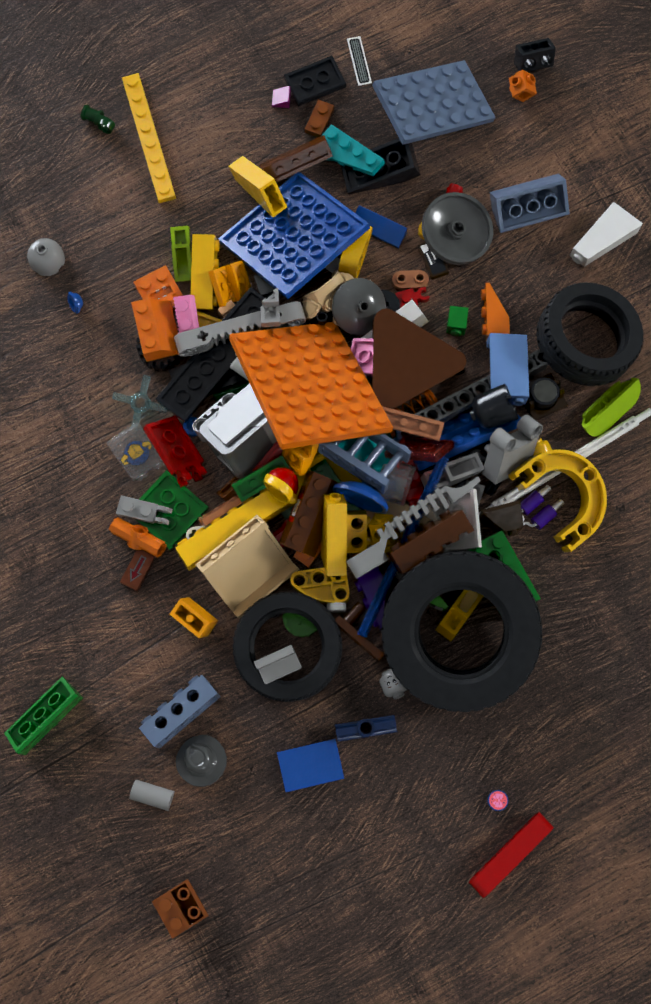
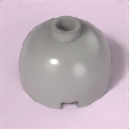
[27,238,65,276]

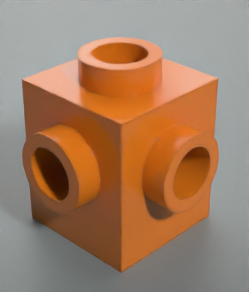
[509,70,537,102]

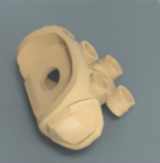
[302,270,354,326]

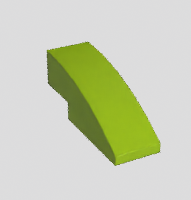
[170,226,192,282]

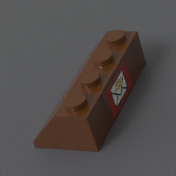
[279,470,338,557]

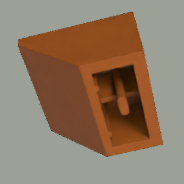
[152,879,209,939]

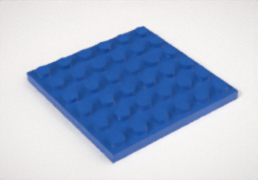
[218,172,370,299]

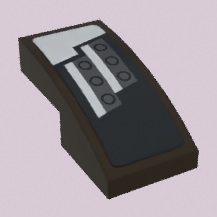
[418,243,449,280]

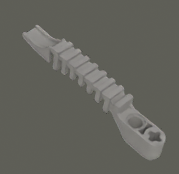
[346,477,481,579]

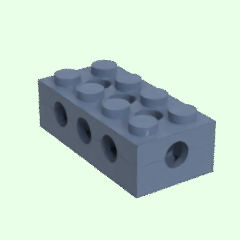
[139,675,221,749]

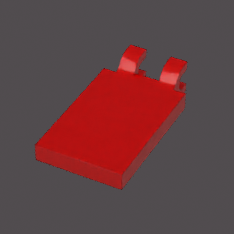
[143,416,207,487]

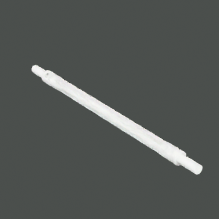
[479,408,651,515]

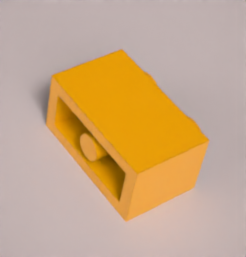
[170,597,219,638]

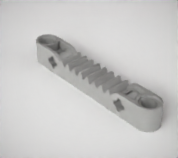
[174,301,306,357]

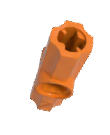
[109,517,167,558]

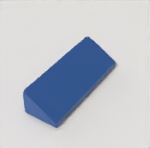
[355,205,407,249]

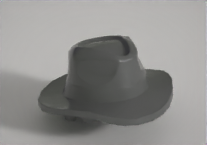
[176,735,227,787]

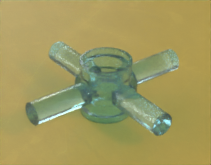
[112,375,168,431]

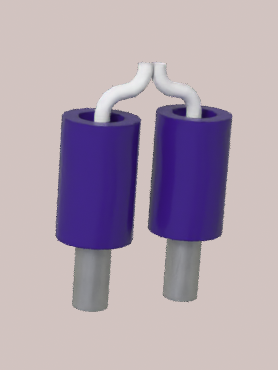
[520,485,564,530]

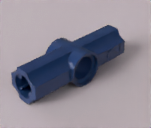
[335,715,397,742]

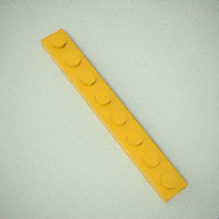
[122,73,176,204]

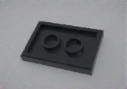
[284,56,346,107]

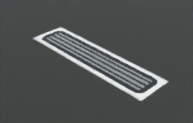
[347,36,372,86]

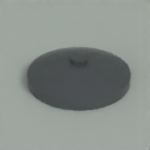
[422,192,493,265]

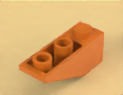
[481,283,510,342]

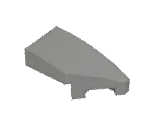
[260,288,281,327]

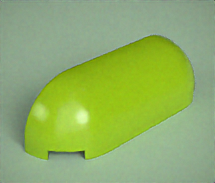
[581,378,641,437]

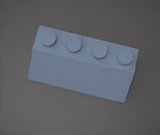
[490,174,570,233]

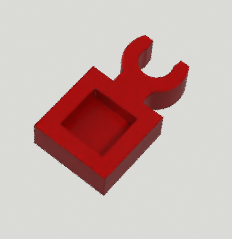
[395,287,430,308]

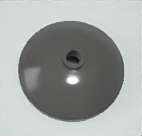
[332,278,386,335]

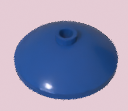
[332,481,389,514]

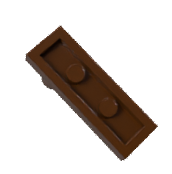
[335,602,384,662]

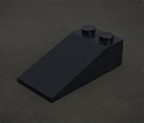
[341,138,421,195]

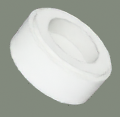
[327,602,346,613]

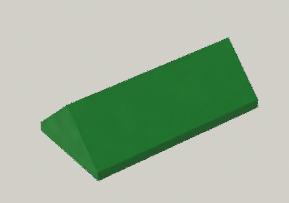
[4,676,83,755]

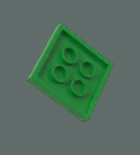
[136,470,209,550]

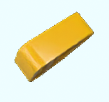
[338,226,373,278]
[290,567,350,605]

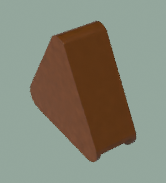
[371,308,466,409]

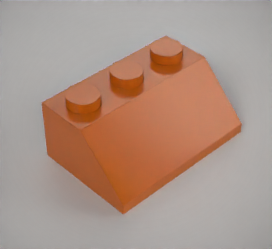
[131,298,178,362]

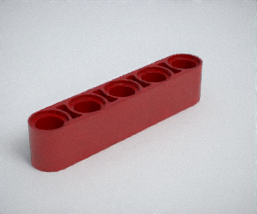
[468,812,554,898]

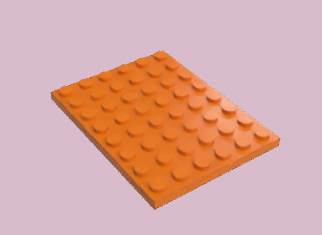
[229,322,393,450]

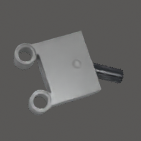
[482,415,543,496]

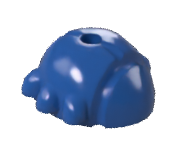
[67,292,83,314]

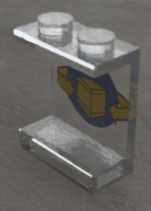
[106,421,163,482]

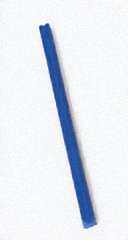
[357,455,449,638]

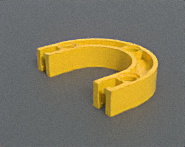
[508,449,607,552]

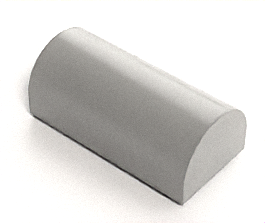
[129,780,175,811]

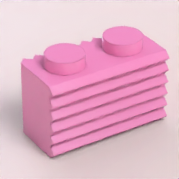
[173,295,199,333]

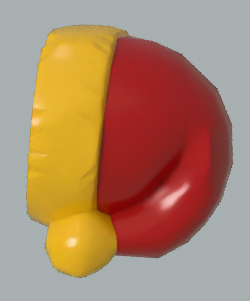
[263,467,299,505]

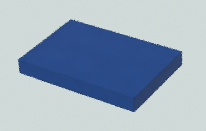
[277,739,344,792]

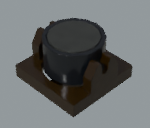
[524,373,568,421]

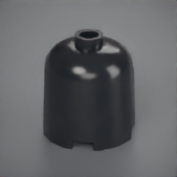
[470,384,519,429]

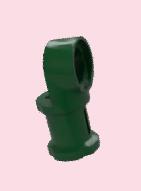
[81,105,115,134]

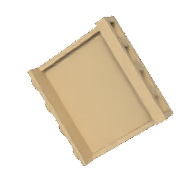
[195,515,299,619]

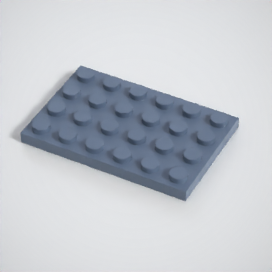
[372,60,496,145]

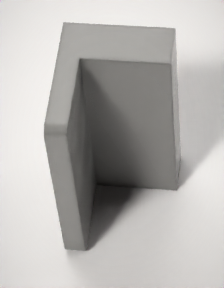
[254,645,302,684]

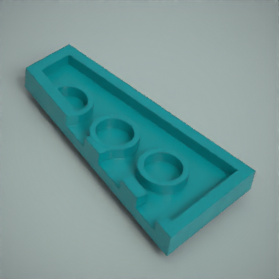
[322,124,385,176]

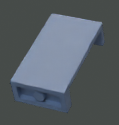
[486,333,529,406]

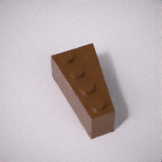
[386,509,475,574]

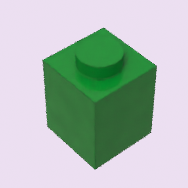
[446,306,468,337]

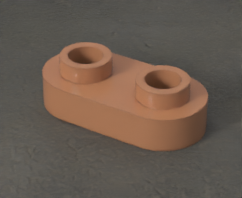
[392,270,429,291]

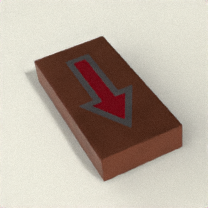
[120,550,156,592]

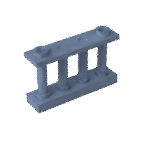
[318,434,412,494]

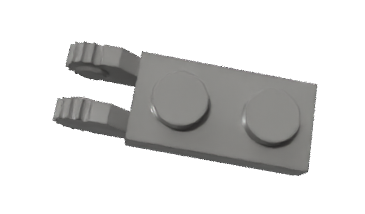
[116,495,173,525]

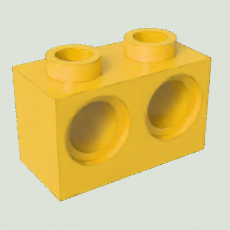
[347,510,371,553]

